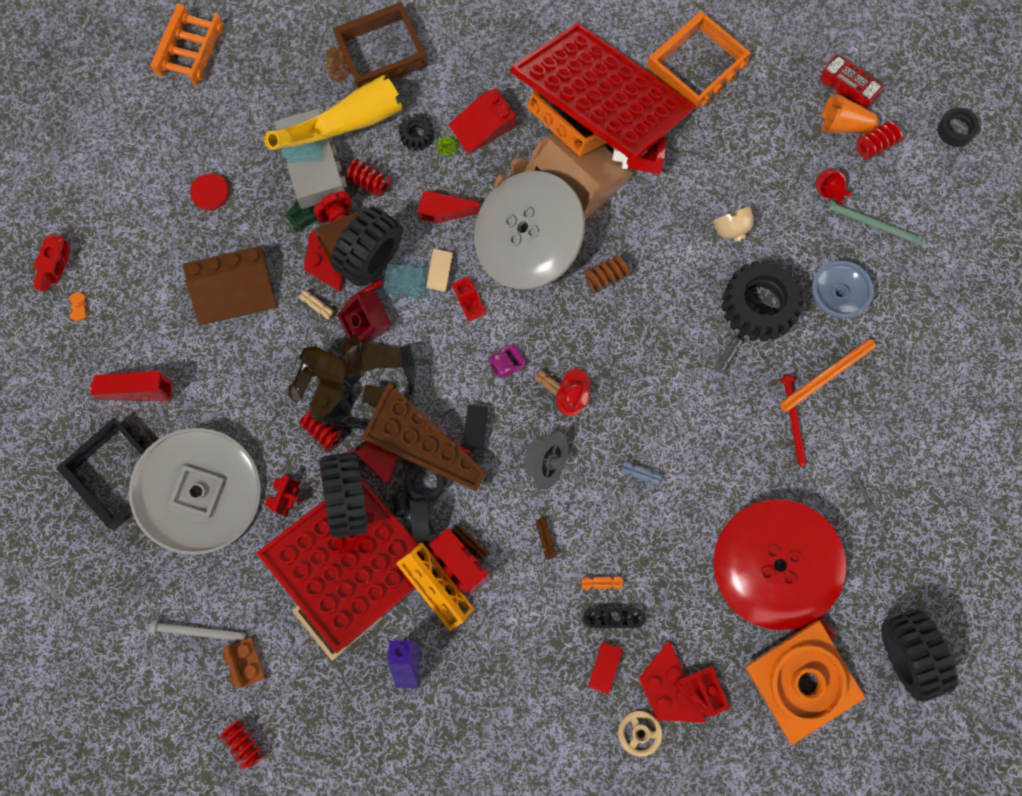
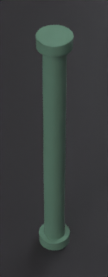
[827,200,922,247]

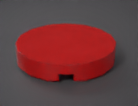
[190,173,230,211]

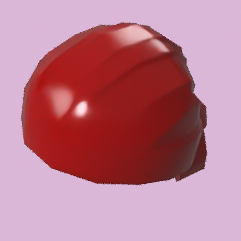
[815,168,852,205]

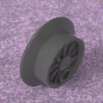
[524,432,568,490]

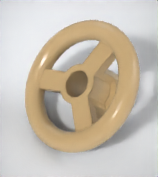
[618,711,662,757]

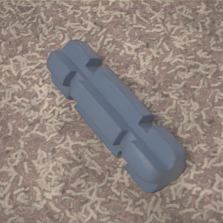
[621,461,662,485]

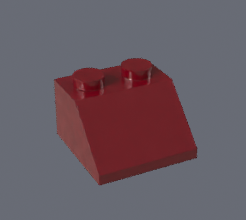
[337,291,392,343]

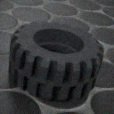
[331,207,403,286]
[722,260,804,342]
[319,452,368,539]
[881,609,958,702]

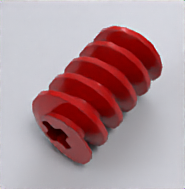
[856,121,903,160]
[347,159,391,197]
[299,410,343,452]
[220,718,267,769]

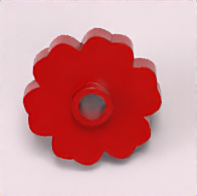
[313,191,353,223]

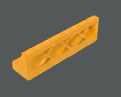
[396,542,475,631]

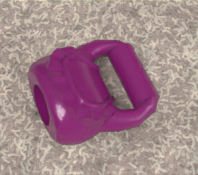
[488,345,526,378]

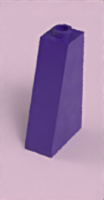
[388,640,420,689]

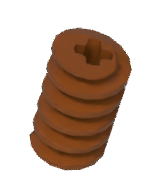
[585,255,630,294]

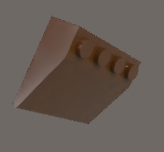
[183,246,277,326]

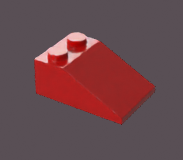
[448,87,516,154]

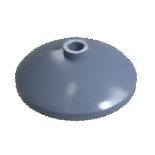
[812,261,874,319]

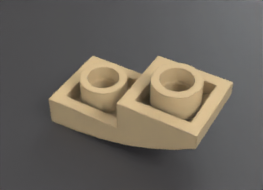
[426,249,453,292]

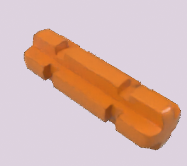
[581,576,623,589]

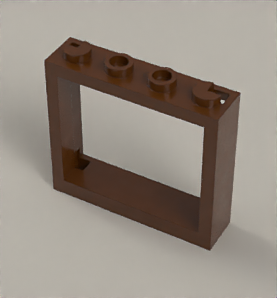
[332,2,428,89]

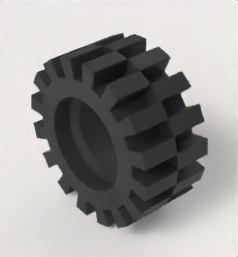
[399,114,434,151]

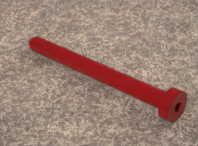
[780,376,806,467]

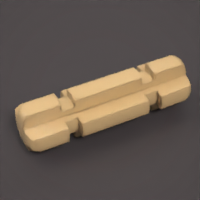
[299,290,335,320]

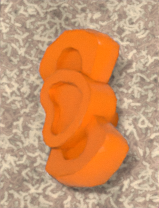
[69,293,87,322]

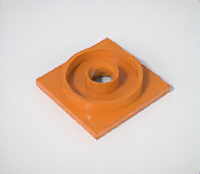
[744,620,865,745]

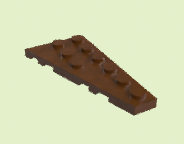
[361,382,486,492]

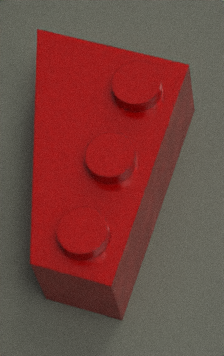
[428,528,490,595]

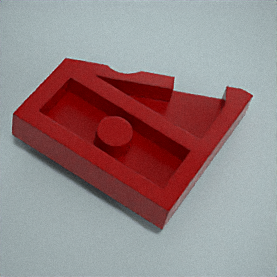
[674,666,730,717]

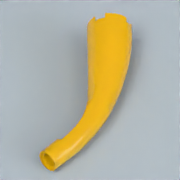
[264,75,402,150]

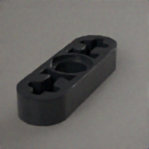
[582,608,646,629]

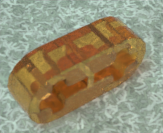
[326,48,346,83]

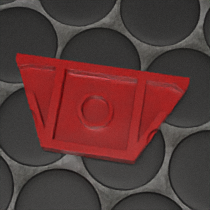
[304,231,343,292]
[638,641,707,723]

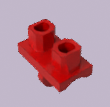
[265,475,302,517]

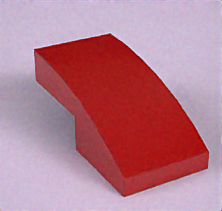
[451,276,486,322]
[588,642,622,695]

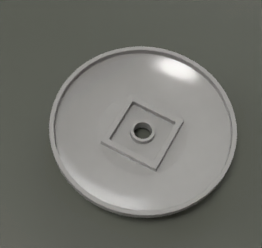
[474,171,585,290]
[129,428,261,555]

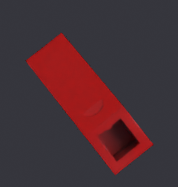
[417,191,481,223]

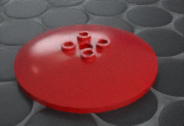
[713,499,846,630]

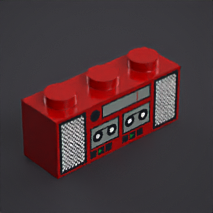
[819,54,884,109]

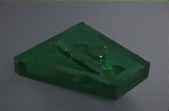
[285,200,318,232]

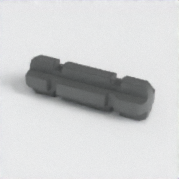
[714,337,742,374]

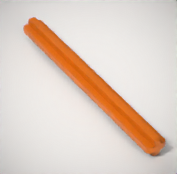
[779,339,876,412]

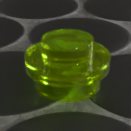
[437,137,456,156]

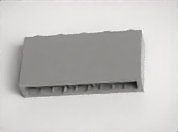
[275,108,347,209]

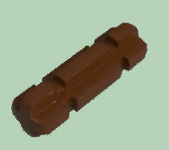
[536,518,557,560]
[452,525,488,559]

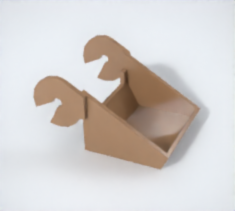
[494,123,633,220]

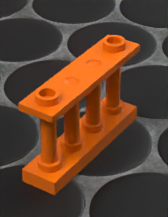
[150,3,224,86]

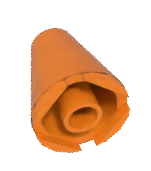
[821,94,879,133]

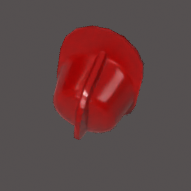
[556,368,591,416]

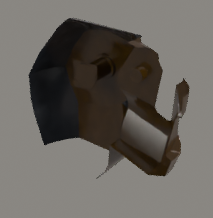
[288,333,416,430]

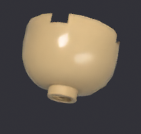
[713,206,754,242]

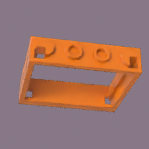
[647,11,751,110]
[527,91,607,157]

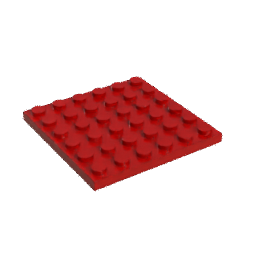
[256,477,435,654]

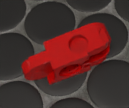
[33,233,71,292]

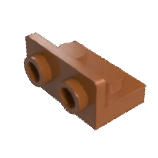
[222,637,266,689]

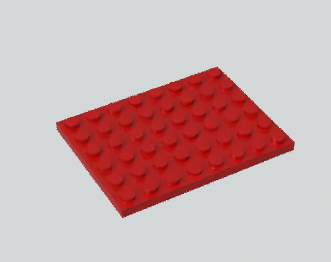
[510,22,696,162]

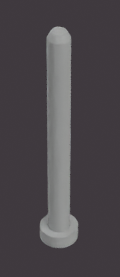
[149,619,246,641]

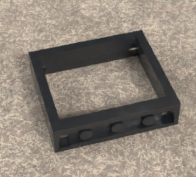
[56,417,146,530]

